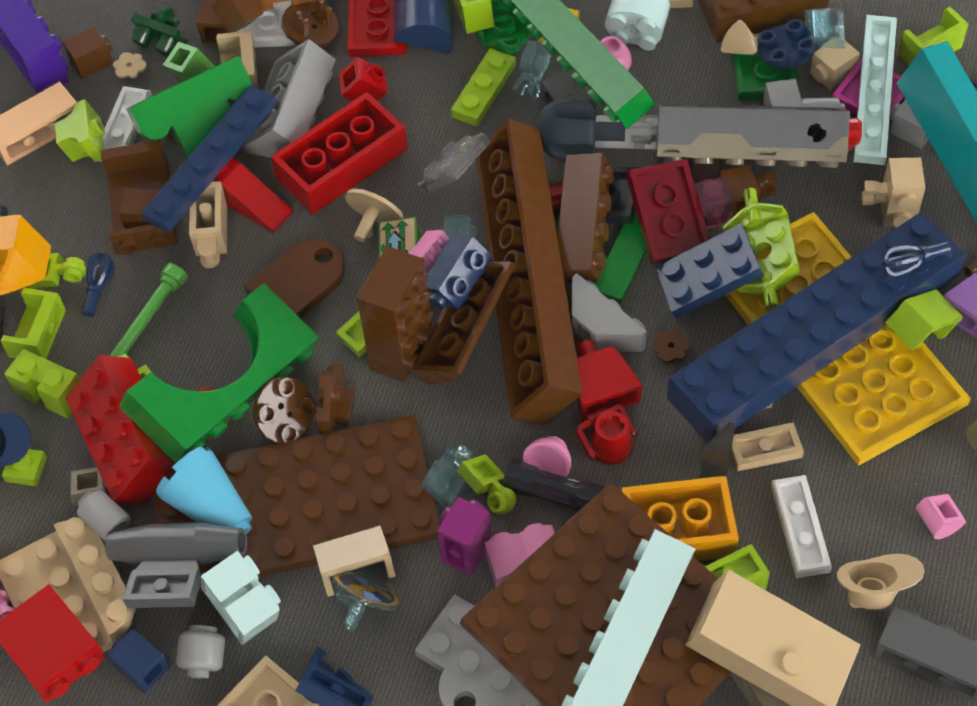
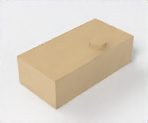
[685,570,861,706]

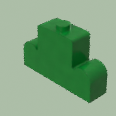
[126,56,252,160]

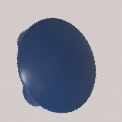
[757,19,817,69]

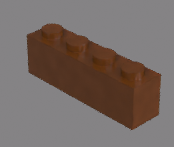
[557,153,614,283]

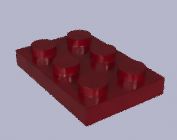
[626,159,710,264]

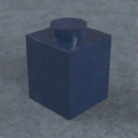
[107,629,170,694]

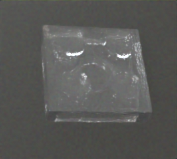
[418,132,491,193]

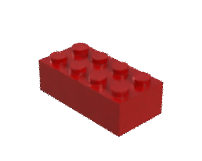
[271,92,408,215]
[65,355,176,504]

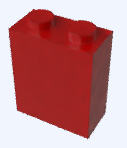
[0,584,106,703]

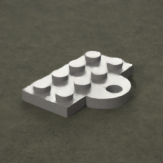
[415,594,544,706]

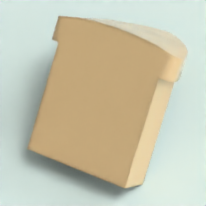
[721,20,759,54]

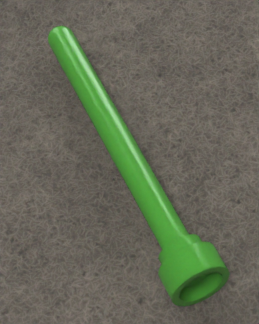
[110,263,188,357]

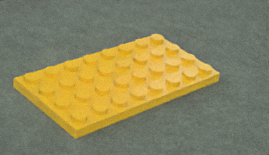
[725,212,971,466]

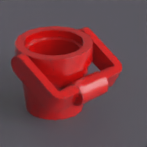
[575,404,637,465]

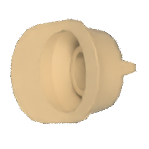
[837,553,925,610]

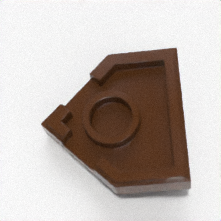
[316,364,356,434]

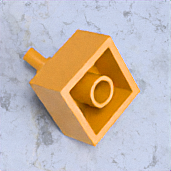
[0,215,51,295]

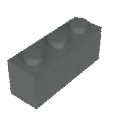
[873,607,977,703]

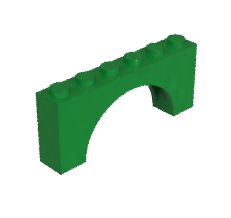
[119,283,320,463]

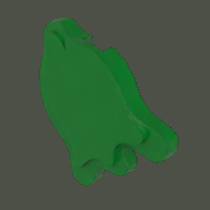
[476,0,532,54]

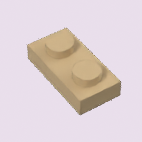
[727,422,804,472]

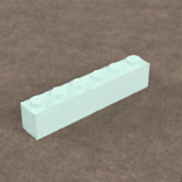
[562,529,696,706]

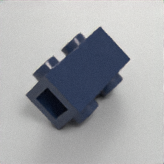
[427,234,492,309]

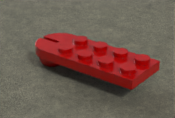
[348,0,407,57]

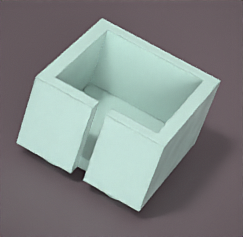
[201,551,281,645]

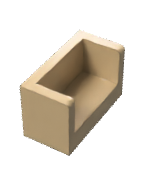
[216,30,259,89]
[313,526,396,597]

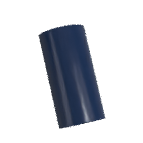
[394,0,452,54]

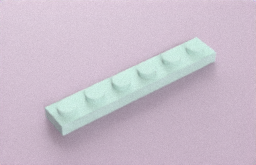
[853,15,897,165]

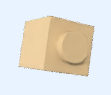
[810,36,860,90]

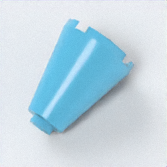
[156,446,252,534]

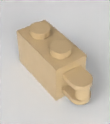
[189,181,227,268]

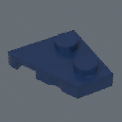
[295,647,374,706]

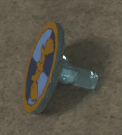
[332,571,399,631]

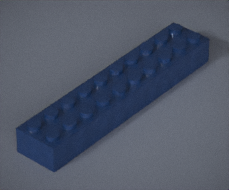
[667,212,966,444]

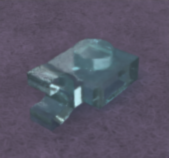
[513,40,550,97]
[421,444,473,506]

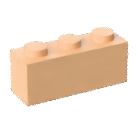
[0,82,77,166]

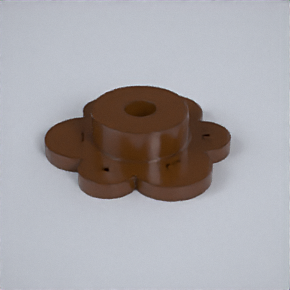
[652,330,690,363]

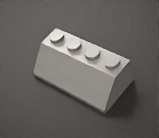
[239,39,336,157]

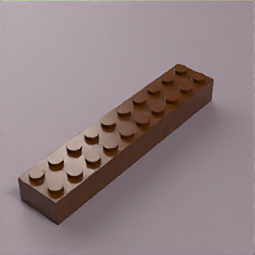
[475,119,582,425]

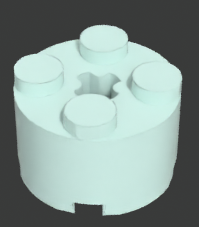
[605,0,670,51]

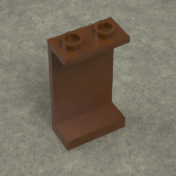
[101,139,178,255]

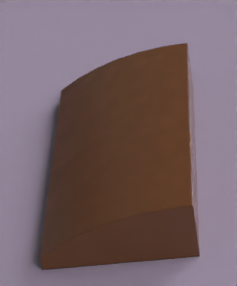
[412,261,515,384]

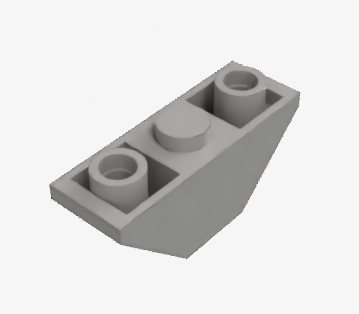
[572,273,647,352]

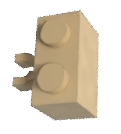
[861,158,926,227]

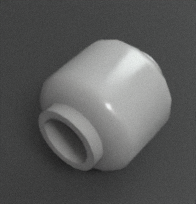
[176,625,225,679]

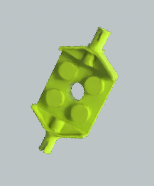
[723,188,800,311]

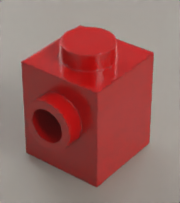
[338,57,388,101]

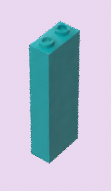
[897,41,977,224]

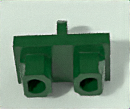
[131,6,188,57]

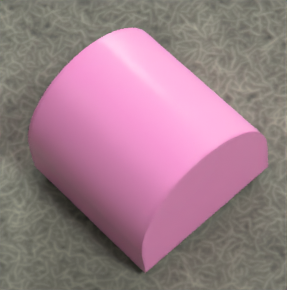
[916,494,966,539]

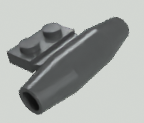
[105,522,247,608]

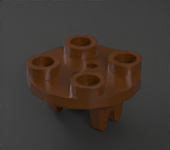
[281,0,339,48]
[253,377,317,444]

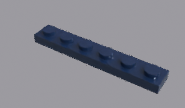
[141,85,277,233]

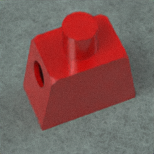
[575,340,642,422]

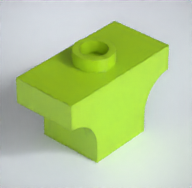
[55,99,105,162]

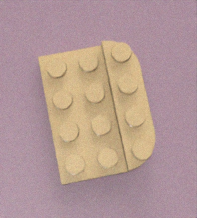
[0,517,136,653]

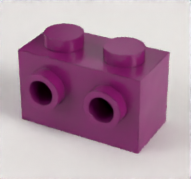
[437,497,492,576]

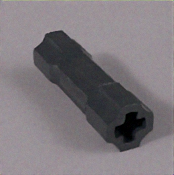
[503,459,605,512]

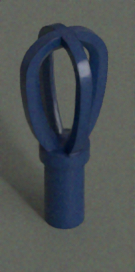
[881,241,951,276]
[81,253,115,317]

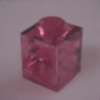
[694,177,734,229]

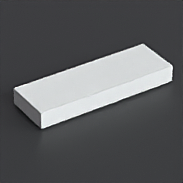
[99,86,152,162]
[771,475,832,578]

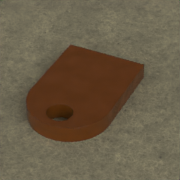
[244,239,345,318]

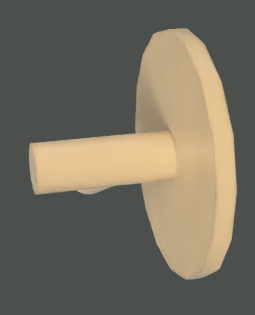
[345,188,404,242]

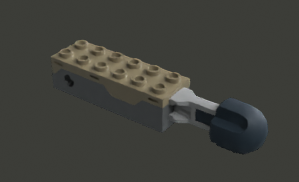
[535,99,862,168]

